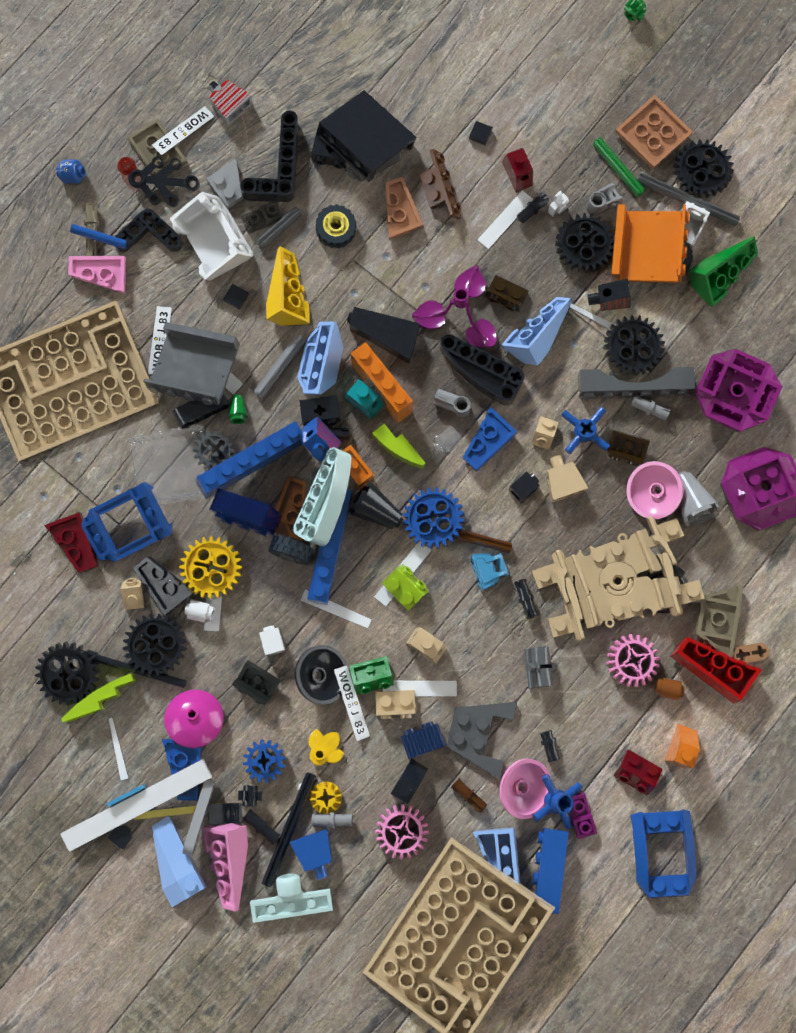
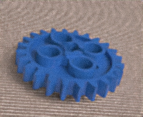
[403,487,465,550]

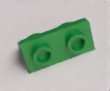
[349,656,394,695]

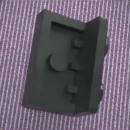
[232,660,281,705]

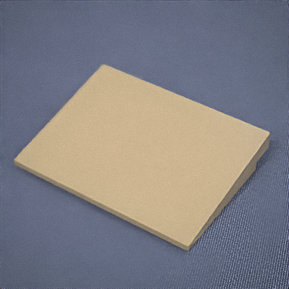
[0,301,160,462]
[363,838,555,1033]

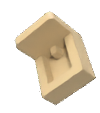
[532,416,558,449]
[121,578,145,610]

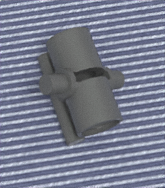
[524,646,558,689]

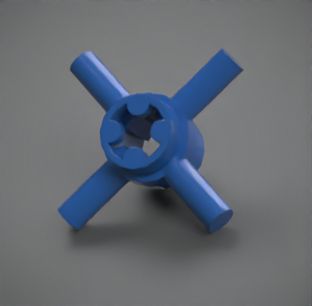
[561,407,610,454]
[532,774,582,829]

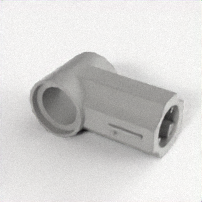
[433,389,471,417]

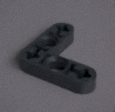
[115,209,183,253]

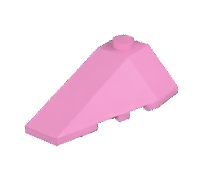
[202,823,248,911]

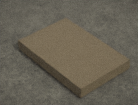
[127,118,188,176]

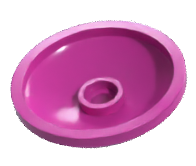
[164,690,224,748]

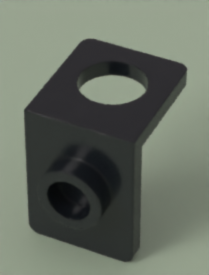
[208,803,242,825]

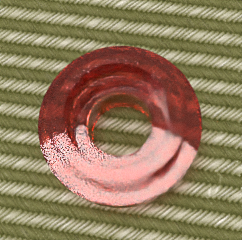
[117,157,136,175]

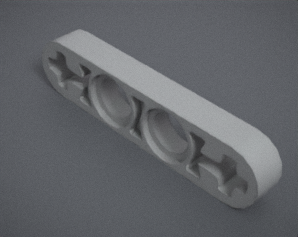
[182,779,216,856]

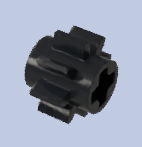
[238,785,262,806]

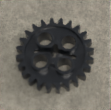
[673,139,734,198]
[555,213,615,273]
[603,315,665,376]
[123,613,187,677]
[35,641,100,706]

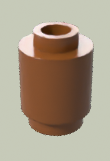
[654,677,685,701]

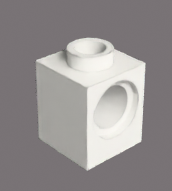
[259,625,286,657]

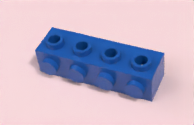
[532,828,569,914]

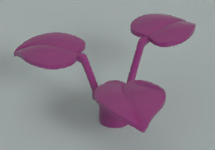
[412,265,497,348]

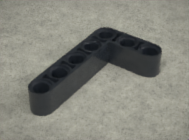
[240,110,299,202]

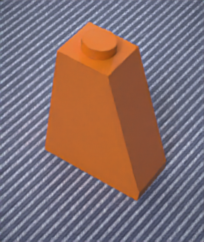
[665,724,700,768]

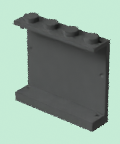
[143,322,240,405]

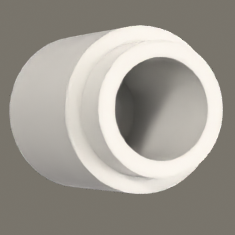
[185,600,215,623]

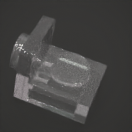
[434,425,463,455]

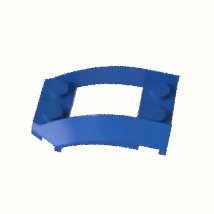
[81,482,173,562]
[630,809,696,898]

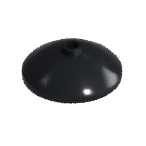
[295,645,349,705]

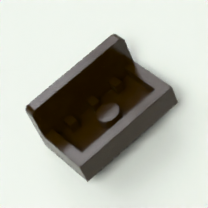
[606,430,650,466]

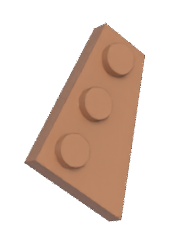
[385,176,423,240]

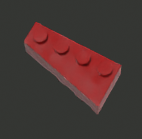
[670,637,762,704]

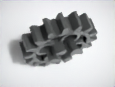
[192,430,235,470]

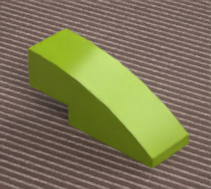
[372,424,425,469]

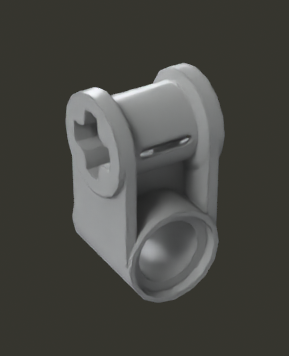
[586,183,624,215]

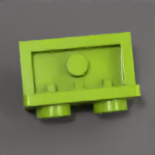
[382,564,429,611]

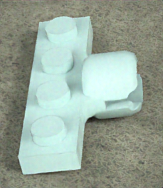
[250,873,333,923]

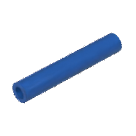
[70,224,127,250]

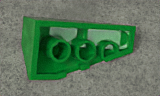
[688,236,758,307]

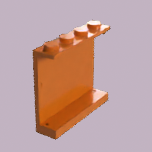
[612,204,690,283]

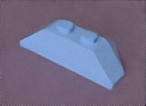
[298,322,344,395]

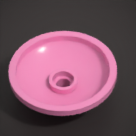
[627,461,684,519]
[500,758,551,819]

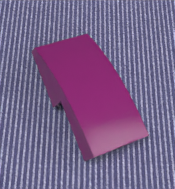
[569,792,597,839]

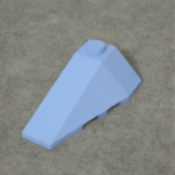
[152,816,207,907]

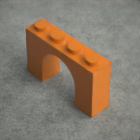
[350,342,413,424]

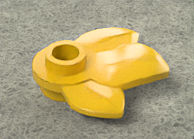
[308,729,344,766]

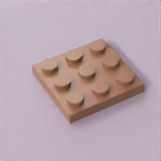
[615,95,693,170]

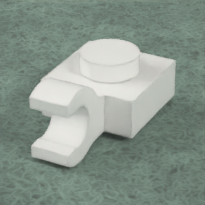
[548,191,569,217]

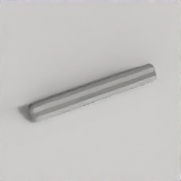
[254,334,305,397]

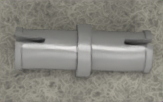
[630,395,670,421]
[312,812,353,829]

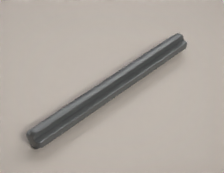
[637,173,740,226]

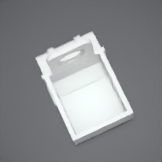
[681,201,710,248]

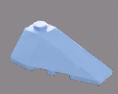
[502,297,572,365]

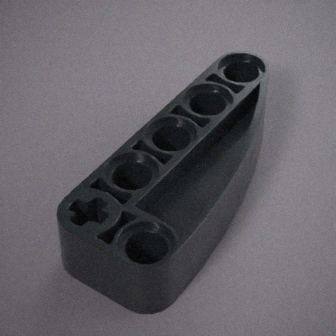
[440,334,525,406]

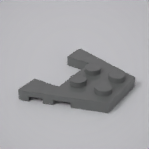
[447,702,517,778]

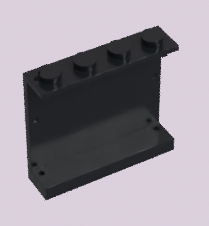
[316,90,417,182]

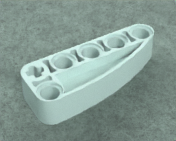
[294,447,351,546]

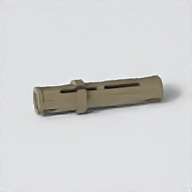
[84,203,99,256]

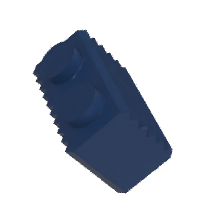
[401,721,446,759]

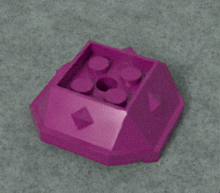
[696,349,783,433]
[720,447,796,531]

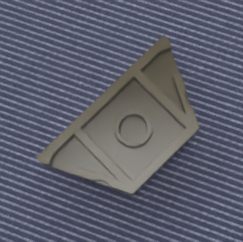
[695,585,744,657]

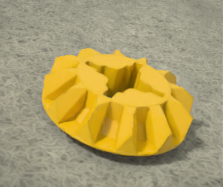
[310,781,342,814]

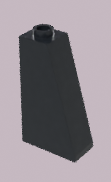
[347,307,420,364]

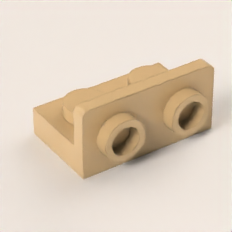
[375,690,416,719]

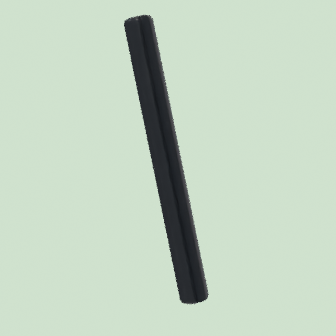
[262,772,316,887]

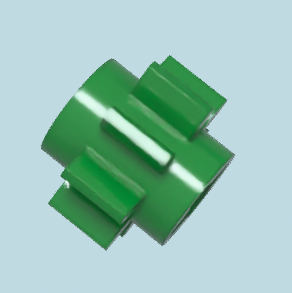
[624,0,647,21]

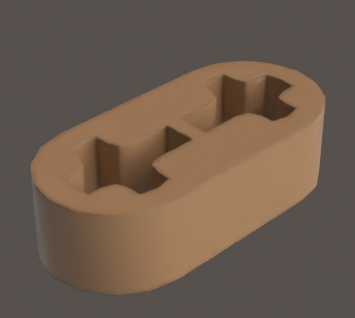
[732,643,769,663]

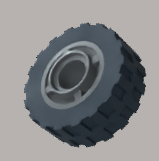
[268,535,314,565]

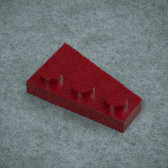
[44,512,99,573]

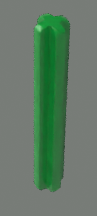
[593,137,645,197]

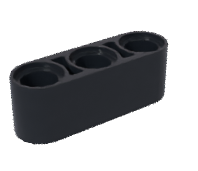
[173,392,230,429]

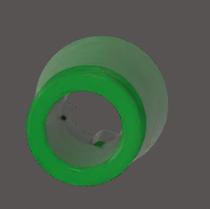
[228,395,247,424]

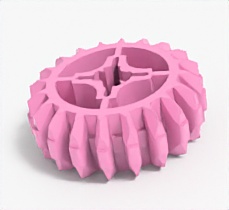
[606,634,660,687]
[375,804,429,860]

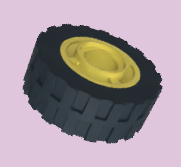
[316,204,356,248]

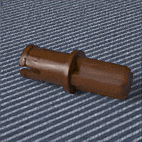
[451,778,487,813]

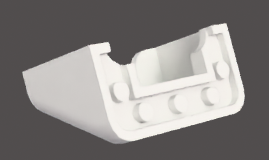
[170,192,253,281]

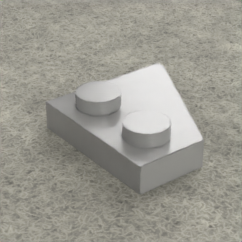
[206,159,243,209]

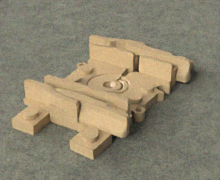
[532,516,705,641]

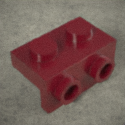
[613,749,663,795]

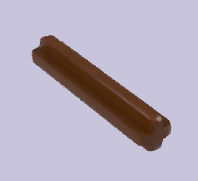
[456,530,512,553]

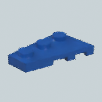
[463,407,517,472]
[162,739,202,801]

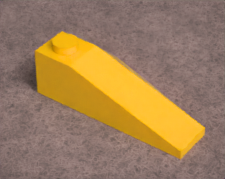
[266,246,310,326]

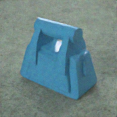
[470,553,509,591]

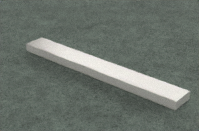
[60,759,212,852]

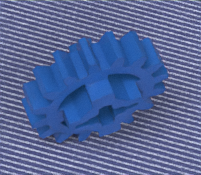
[243,739,286,783]

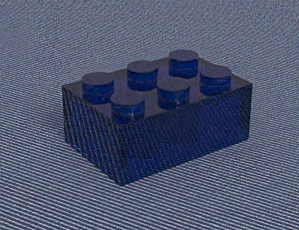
[209,488,281,537]

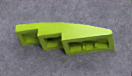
[61,673,137,723]

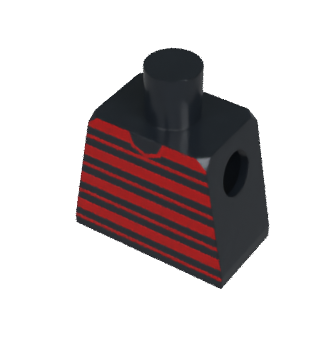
[587,279,631,311]

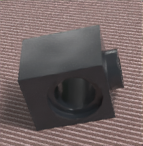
[508,471,540,503]

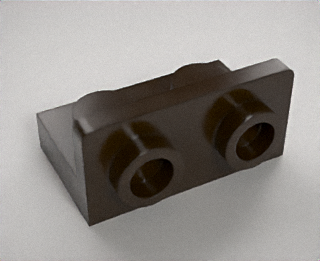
[485,275,529,312]

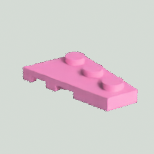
[68,256,126,294]

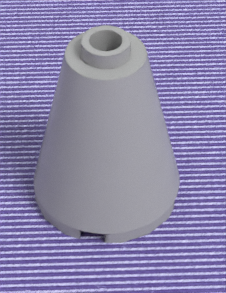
[679,471,721,526]

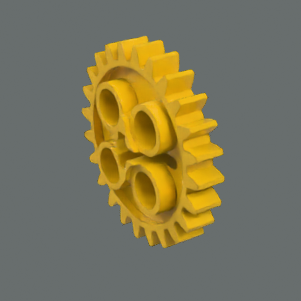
[179,536,243,599]

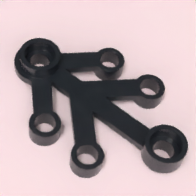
[128,156,200,207]

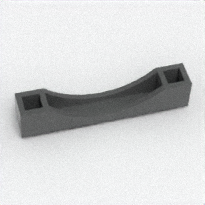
[578,367,695,399]

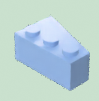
[473,827,521,884]

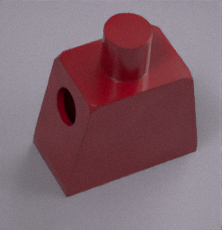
[502,148,533,193]

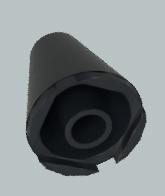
[348,481,403,529]

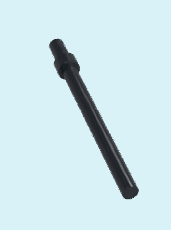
[82,650,187,688]

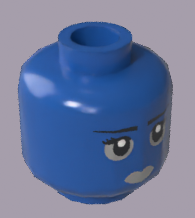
[56,159,86,184]

